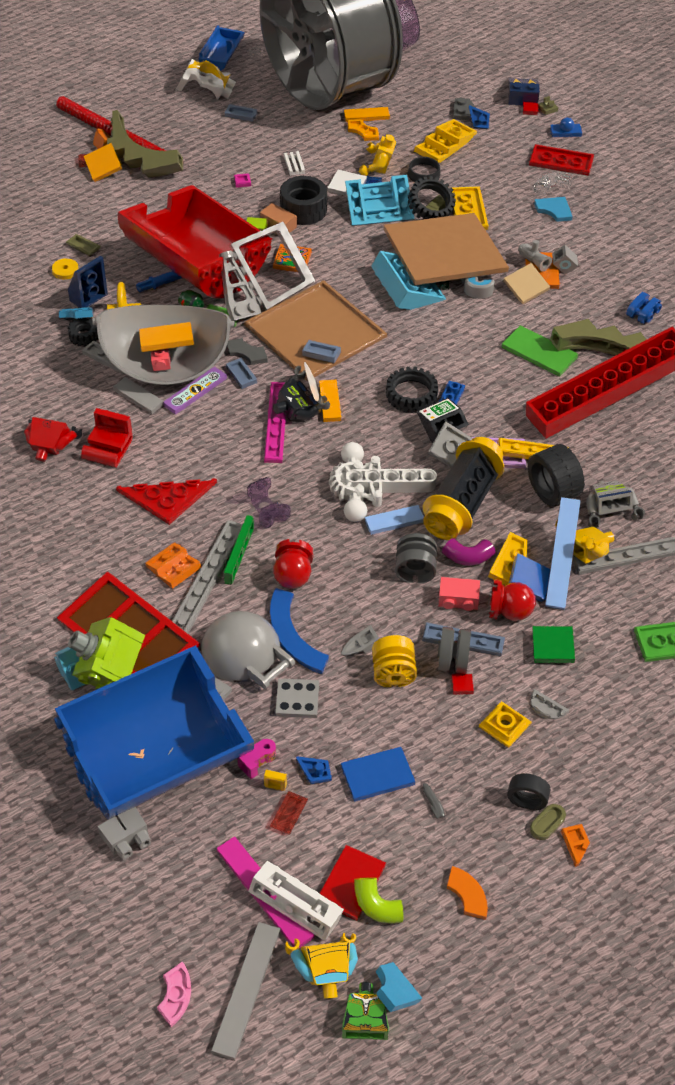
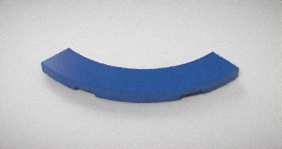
[270,588,329,674]

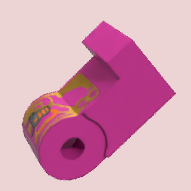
[238,739,276,779]

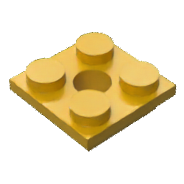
[479,701,532,748]

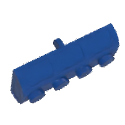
[198,25,245,71]

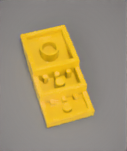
[414,119,477,163]

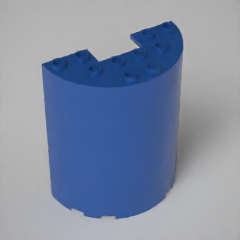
[54,645,254,820]

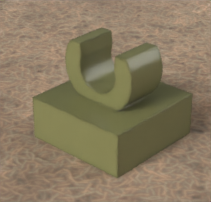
[538,96,558,115]

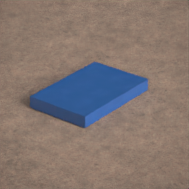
[341,747,415,802]

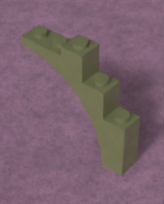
[107,110,183,178]
[550,319,647,356]

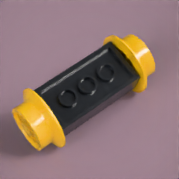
[423,437,504,540]

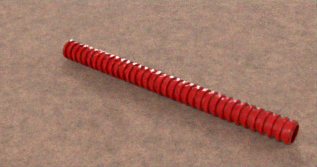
[56,96,166,151]

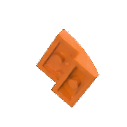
[145,542,202,589]

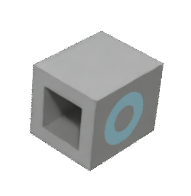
[552,245,578,274]

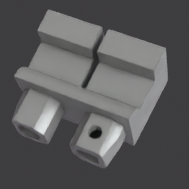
[98,807,151,860]

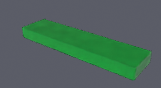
[224,515,254,585]

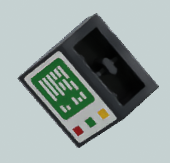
[417,398,469,443]

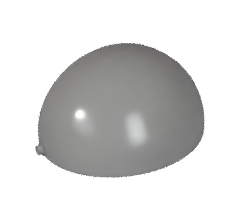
[93,305,234,384]

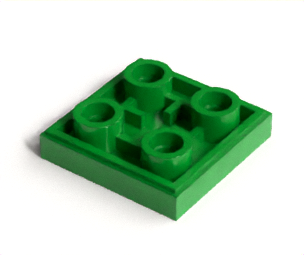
[532,626,575,663]

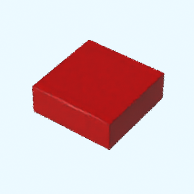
[523,102,538,115]
[451,674,474,695]

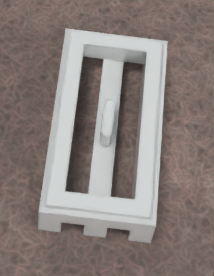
[284,151,305,175]

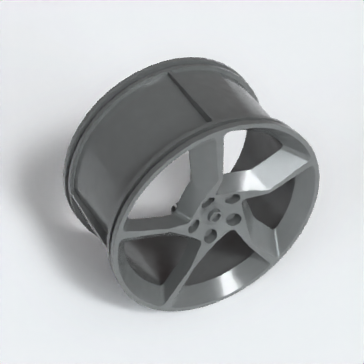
[259,0,403,110]

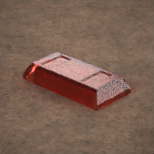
[270,791,308,835]

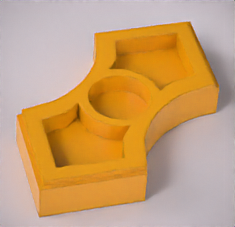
[347,119,379,141]

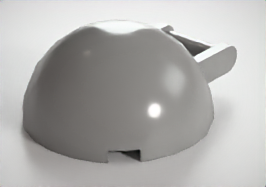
[201,611,295,689]

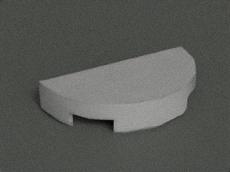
[531,689,569,720]

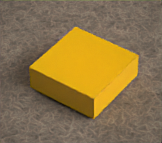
[264,769,287,791]

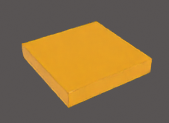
[84,143,122,182]

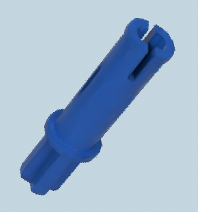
[136,271,182,292]

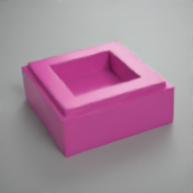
[234,173,251,188]

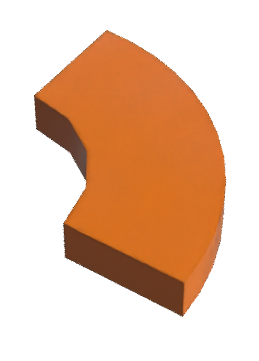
[447,866,488,920]

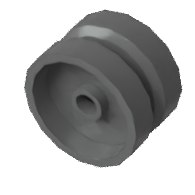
[437,627,471,674]

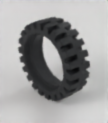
[408,176,456,220]
[386,367,438,413]

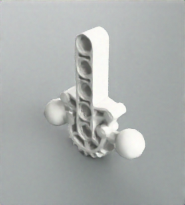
[329,442,437,522]

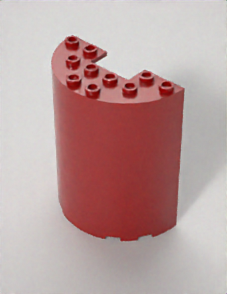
[118,185,272,298]

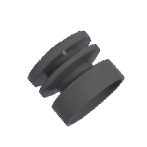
[395,533,437,584]

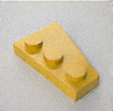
[488,532,528,585]

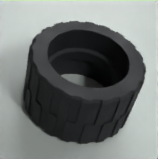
[280,175,327,225]
[527,444,585,507]

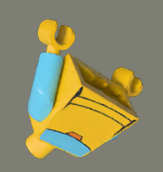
[285,933,358,998]

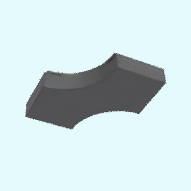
[227,338,268,365]

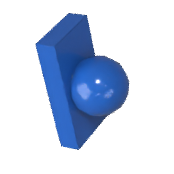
[550,117,582,137]

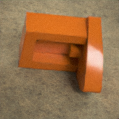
[93,129,111,149]

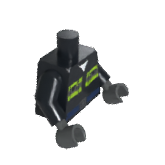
[273,366,330,421]

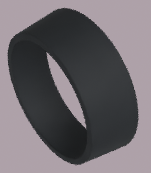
[407,157,441,182]

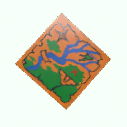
[273,244,312,272]

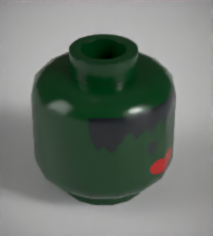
[178,289,204,308]

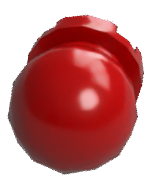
[273,539,314,589]
[489,579,536,621]

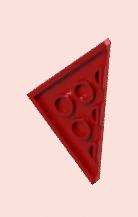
[116,478,217,525]

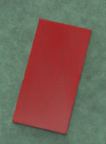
[529,144,594,176]

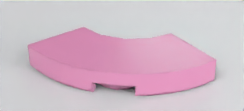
[157,962,191,1027]

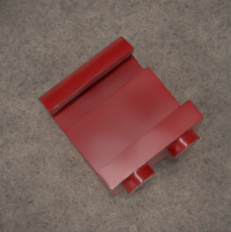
[81,408,133,468]

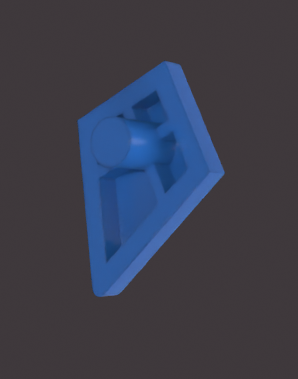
[469,105,490,129]
[296,756,332,784]

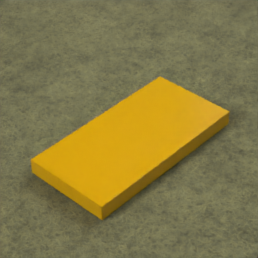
[452,186,489,230]

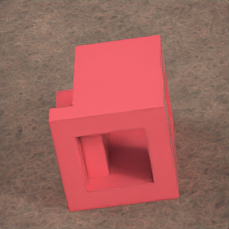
[151,349,171,371]

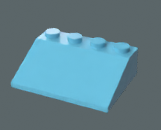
[371,251,446,310]

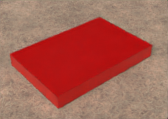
[320,845,386,921]

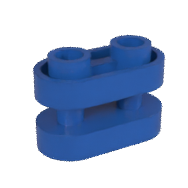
[626,291,662,324]

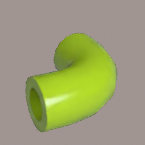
[354,878,403,924]

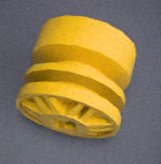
[372,635,417,687]

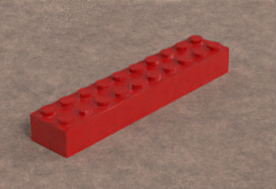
[526,326,675,439]

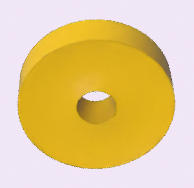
[52,258,79,280]

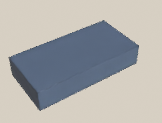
[225,104,257,122]
[302,340,341,363]
[226,358,257,389]

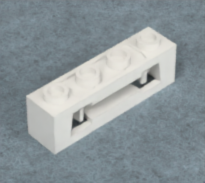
[248,861,344,941]

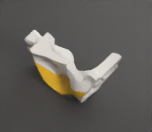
[176,59,236,99]

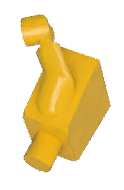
[358,135,396,176]
[555,519,614,564]

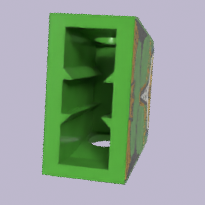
[342,982,389,1040]

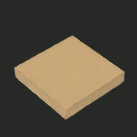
[504,263,550,304]

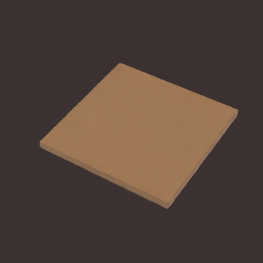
[384,213,509,285]
[244,280,387,381]

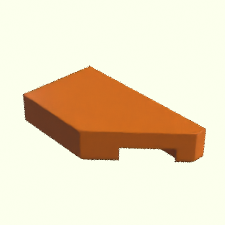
[561,824,590,867]

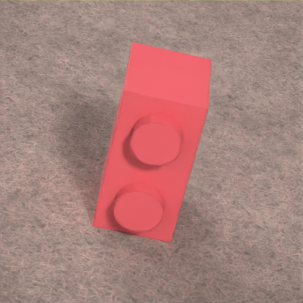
[438,577,480,611]

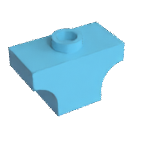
[54,647,85,690]

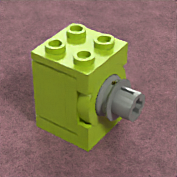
[68,617,145,690]

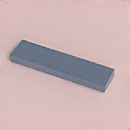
[422,622,505,656]

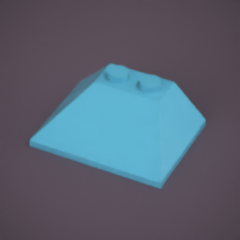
[345,175,414,226]

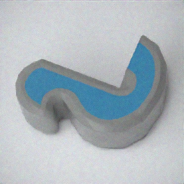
[461,276,495,299]

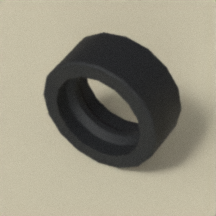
[507,773,551,811]

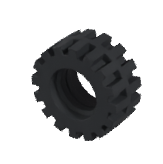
[68,318,99,347]

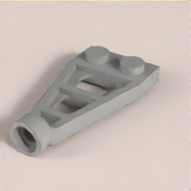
[219,251,261,321]

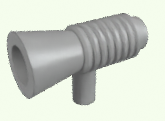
[518,240,552,271]

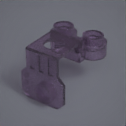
[247,477,291,528]

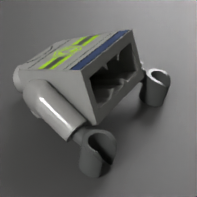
[586,480,645,527]

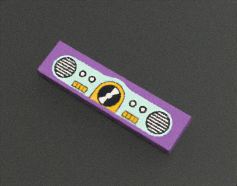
[163,366,227,415]

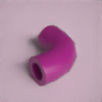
[441,538,496,566]

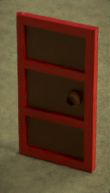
[57,572,200,674]

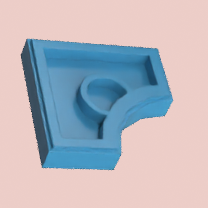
[534,197,573,222]
[59,307,94,318]
[376,962,422,1012]

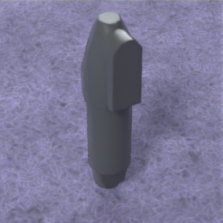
[423,783,445,819]

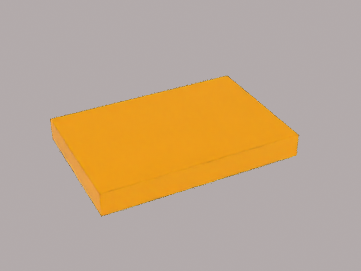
[139,322,194,352]

